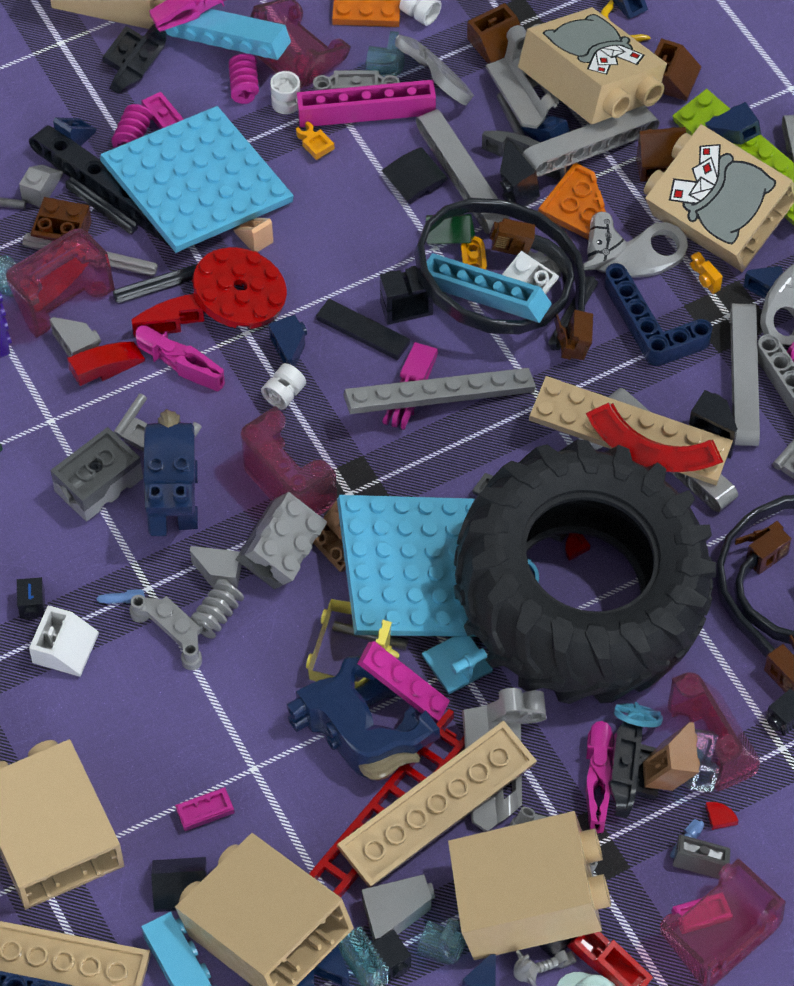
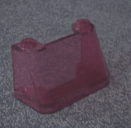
[250,0,351,89]
[6,229,115,338]
[667,672,760,792]
[660,858,786,986]

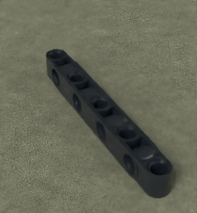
[29,125,170,247]

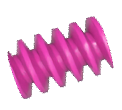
[229,53,259,104]
[111,104,153,148]

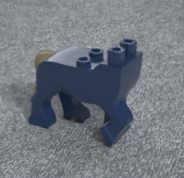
[144,409,198,536]
[286,656,440,781]

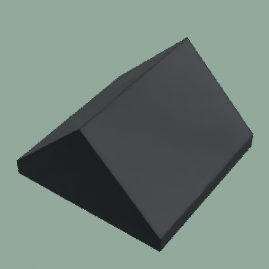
[151,857,207,912]

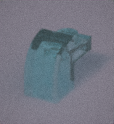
[366,31,405,77]
[683,729,720,792]
[417,918,466,964]

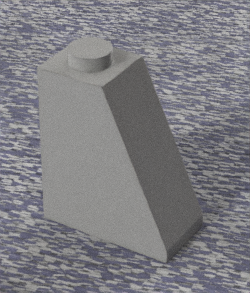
[362,874,435,942]

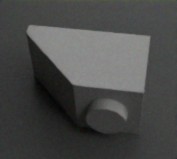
[19,165,63,207]
[49,317,101,357]
[190,546,242,588]

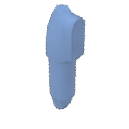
[96,589,145,604]
[670,819,704,858]

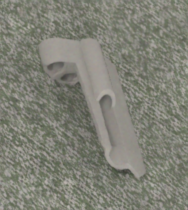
[486,24,559,129]
[462,688,546,832]

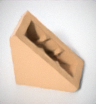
[233,218,273,252]

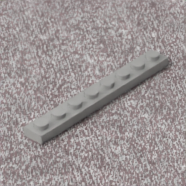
[343,368,536,414]

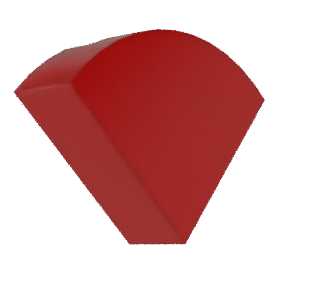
[565,533,591,561]
[705,802,739,830]

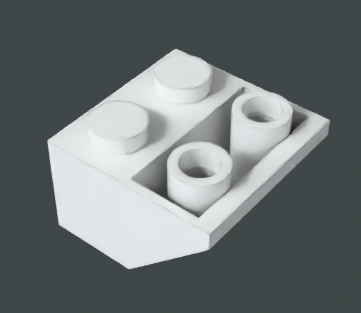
[502,251,559,294]
[29,605,99,677]

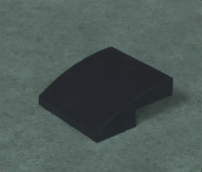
[381,147,448,204]

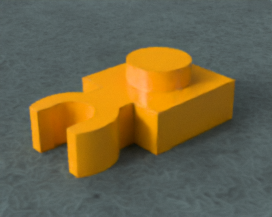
[296,121,335,160]
[689,252,723,294]

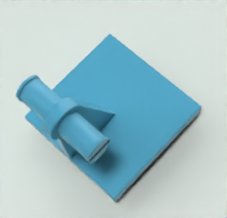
[422,636,493,695]

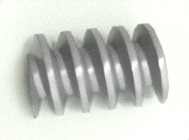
[191,582,244,639]

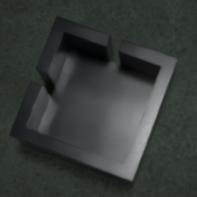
[380,266,433,325]

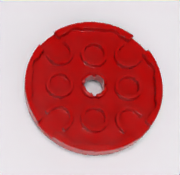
[192,247,287,329]

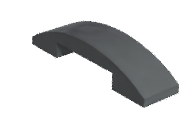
[482,131,567,181]

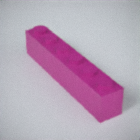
[297,80,436,127]

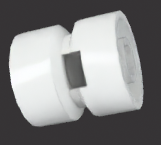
[399,0,442,26]
[270,71,300,114]
[261,363,306,410]

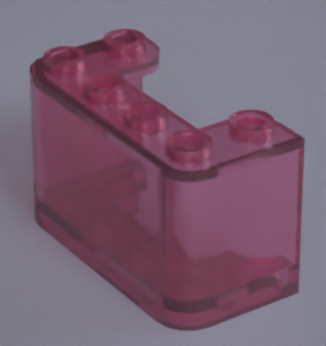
[241,406,337,515]

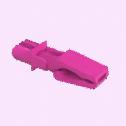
[149,0,226,32]
[136,326,225,392]
[382,342,438,430]
[586,721,614,833]

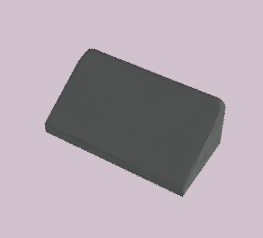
[673,834,731,880]

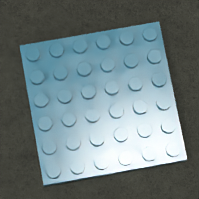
[100,106,294,253]
[337,495,477,637]

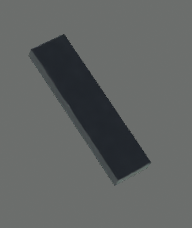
[316,299,410,360]

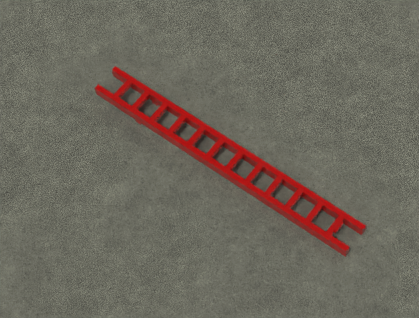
[309,709,465,897]

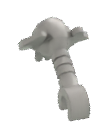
[513,950,577,986]

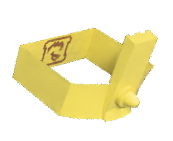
[306,599,399,688]

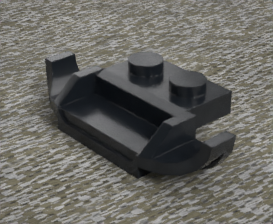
[102,24,166,94]
[608,722,659,818]

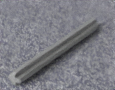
[23,233,158,277]

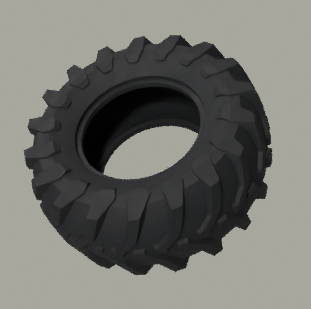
[453,439,716,704]

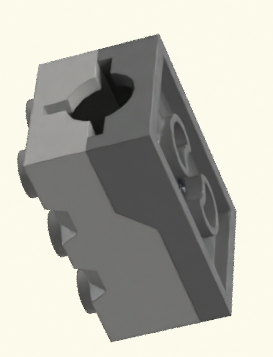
[50,427,143,522]
[235,492,327,589]

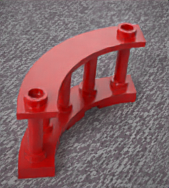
[585,403,723,472]

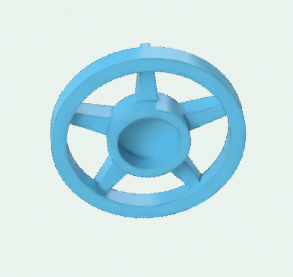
[614,702,663,727]

